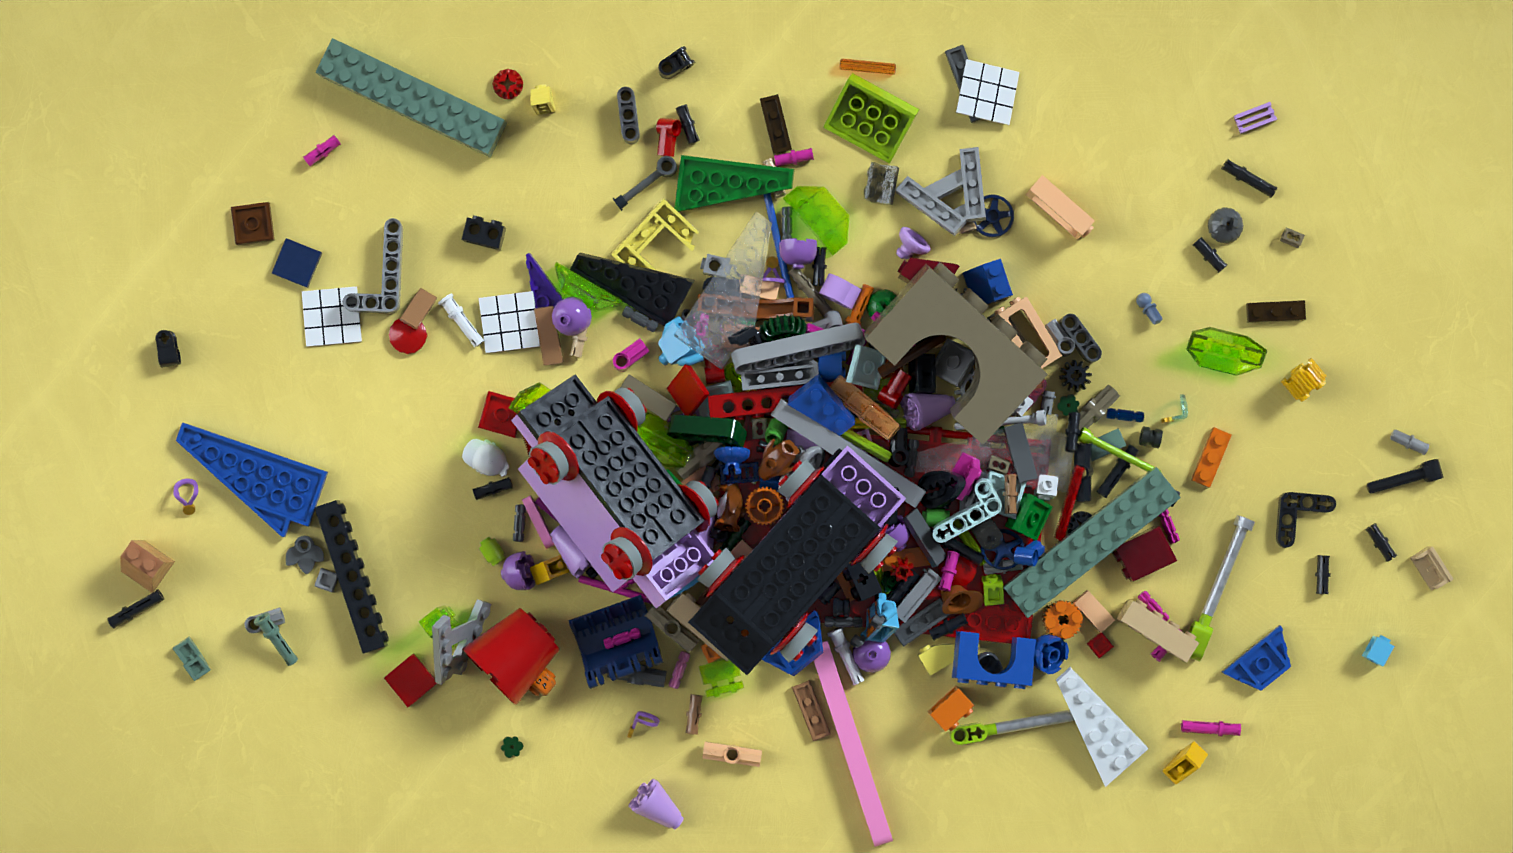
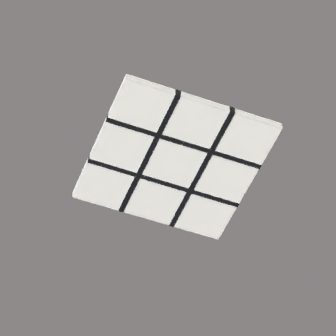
[956,59,1019,125]
[302,286,362,347]
[479,291,540,353]

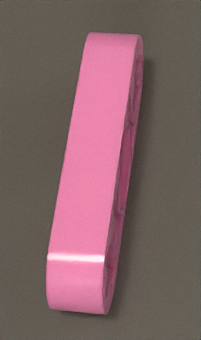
[522,495,554,549]

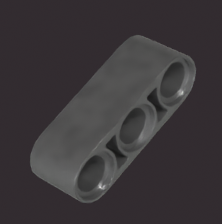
[617,87,640,144]

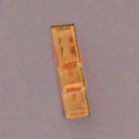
[830,375,901,441]

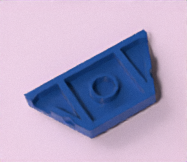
[762,610,824,676]
[1222,625,1291,691]

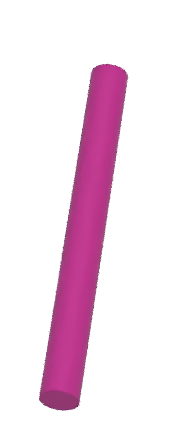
[578,575,652,604]

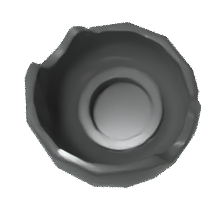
[978,652,1003,683]

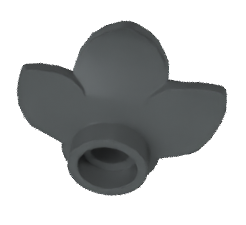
[286,536,324,574]

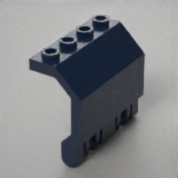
[568,595,664,689]

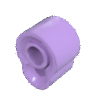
[819,273,861,310]

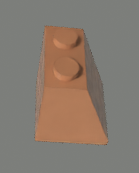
[120,540,175,593]

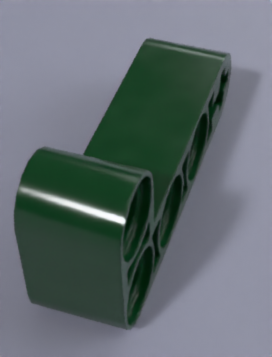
[667,415,747,447]

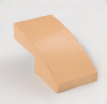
[1073,590,1115,633]

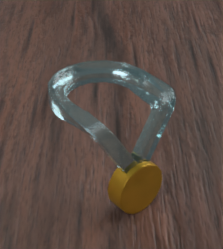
[1161,394,1188,423]

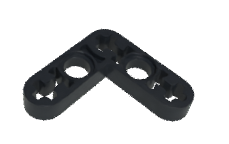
[1276,492,1336,548]

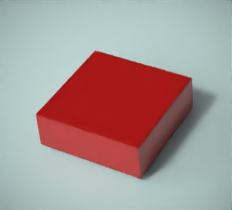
[1086,632,1114,659]

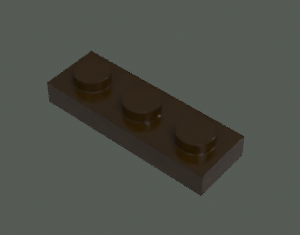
[760,94,792,155]
[1246,300,1306,323]

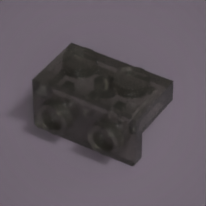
[864,162,899,205]

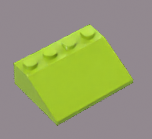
[823,73,919,164]

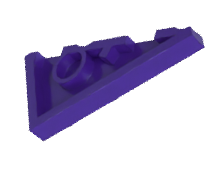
[526,253,564,308]

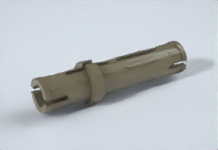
[788,269,833,317]

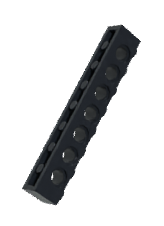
[314,500,389,654]

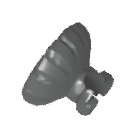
[1208,207,1244,243]

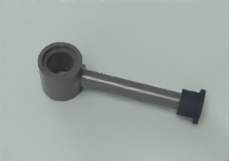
[613,156,677,211]

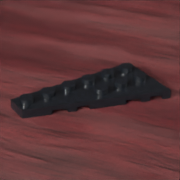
[570,252,695,326]

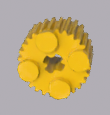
[1281,358,1326,402]

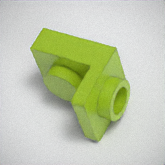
[982,574,1004,606]

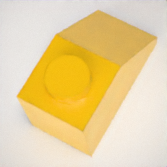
[530,555,570,585]
[1162,741,1208,784]

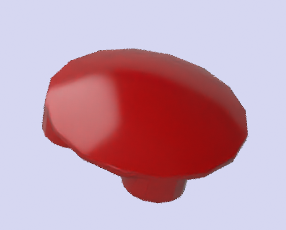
[389,317,428,354]
[939,550,977,586]

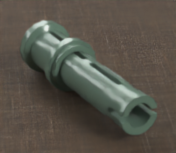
[254,612,298,666]

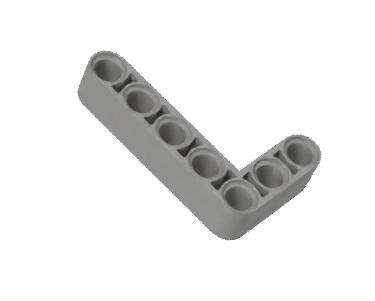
[342,218,403,314]

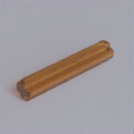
[839,58,896,75]

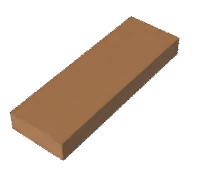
[534,306,563,365]
[792,680,831,741]

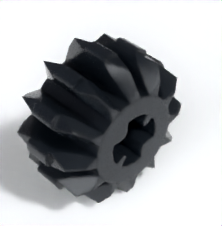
[1059,360,1092,392]

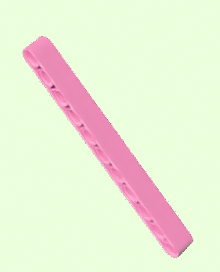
[814,641,893,847]

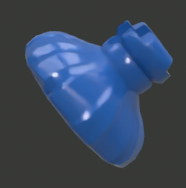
[714,446,750,475]

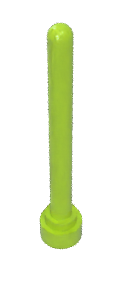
[1078,427,1161,472]

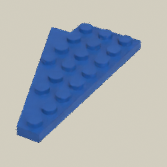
[176,423,328,537]

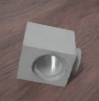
[700,254,730,278]

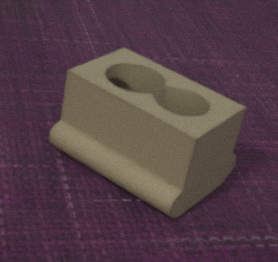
[1280,227,1305,248]
[752,418,767,439]
[987,455,1010,475]

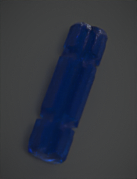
[1106,408,1144,422]

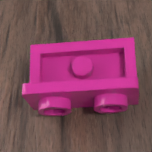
[951,452,982,501]

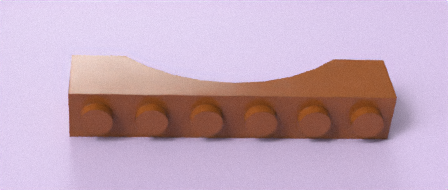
[697,294,814,322]

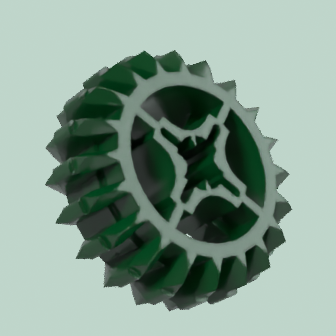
[758,314,807,343]

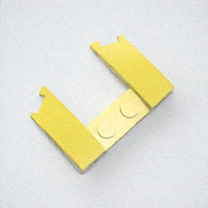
[611,198,699,271]

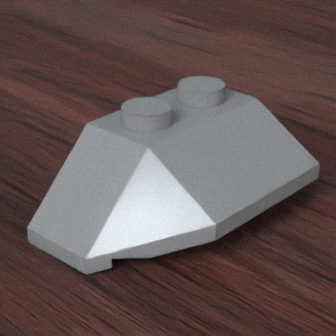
[741,359,819,391]

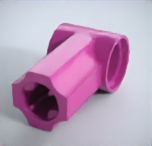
[613,338,650,372]

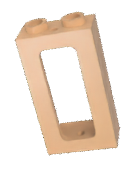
[1026,175,1095,240]
[990,297,1062,368]

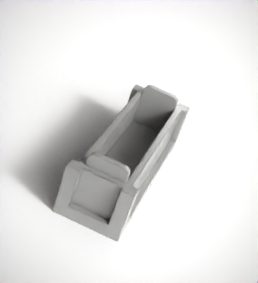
[896,568,941,623]

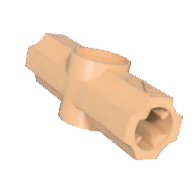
[702,742,762,767]

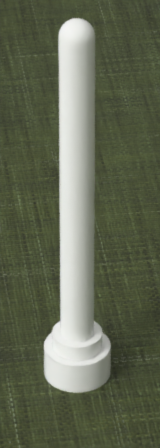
[954,410,1046,430]

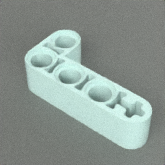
[933,478,1002,543]

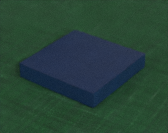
[272,238,322,288]

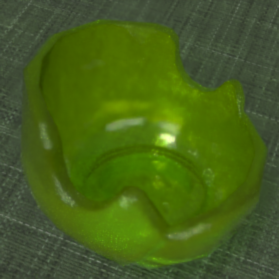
[724,362,742,392]

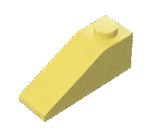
[531,85,555,115]
[917,643,980,675]

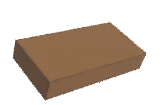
[400,288,437,330]

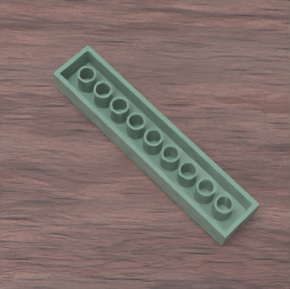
[316,38,507,158]
[1003,467,1181,618]

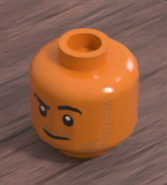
[529,668,556,696]

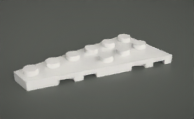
[1056,667,1148,787]

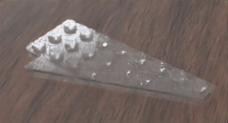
[674,212,772,369]
[915,414,1073,492]

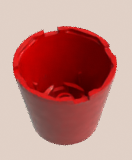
[462,608,560,705]

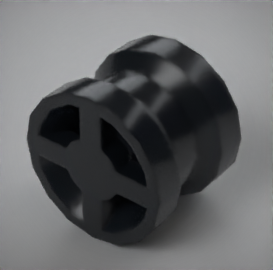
[833,598,850,618]

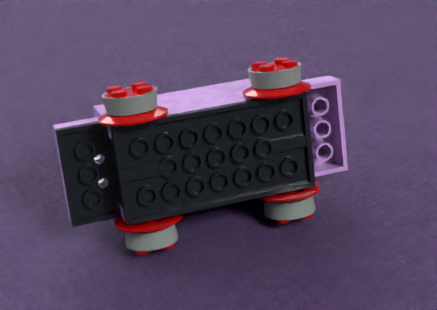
[511,374,719,608]
[688,446,906,675]

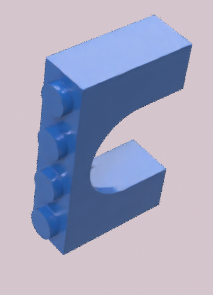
[952,631,1036,689]

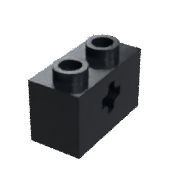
[842,562,883,602]

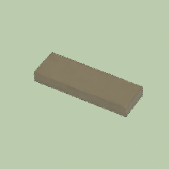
[620,374,677,421]

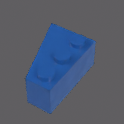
[787,374,855,436]

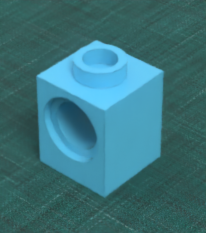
[1362,635,1395,666]

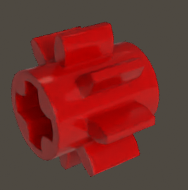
[890,557,914,581]

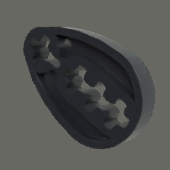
[918,471,966,509]

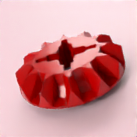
[492,68,523,99]

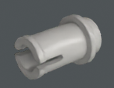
[1040,390,1056,415]

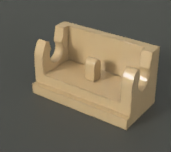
[1410,546,1453,590]

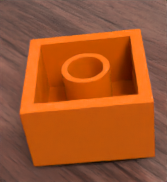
[927,686,974,732]

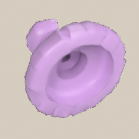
[897,227,931,259]

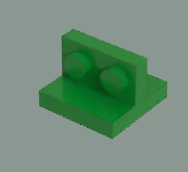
[1005,492,1053,540]

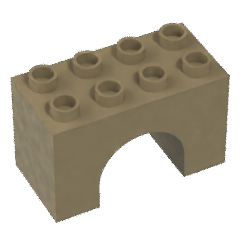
[864,262,1048,445]

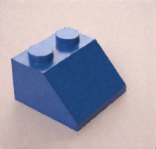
[962,259,1013,305]

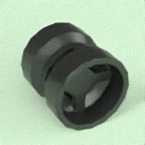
[1139,426,1163,448]

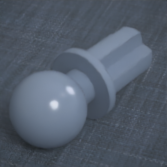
[1136,293,1163,325]

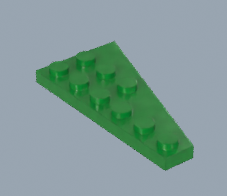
[675,155,795,212]

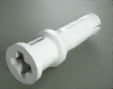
[438,293,484,348]
[827,627,864,685]

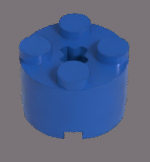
[818,351,846,382]

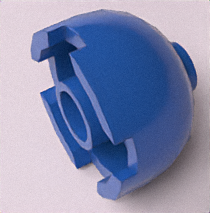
[1034,634,1069,674]

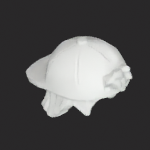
[462,439,509,477]

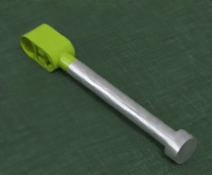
[1189,515,1255,661]
[950,710,1075,745]

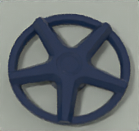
[974,195,1014,237]
[981,529,1024,570]

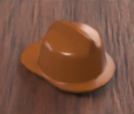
[941,585,984,614]

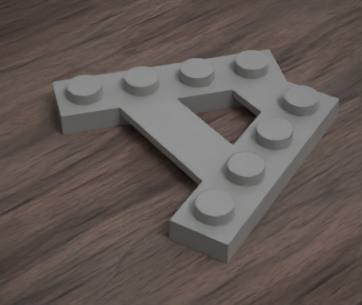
[895,147,986,236]
[432,599,492,685]

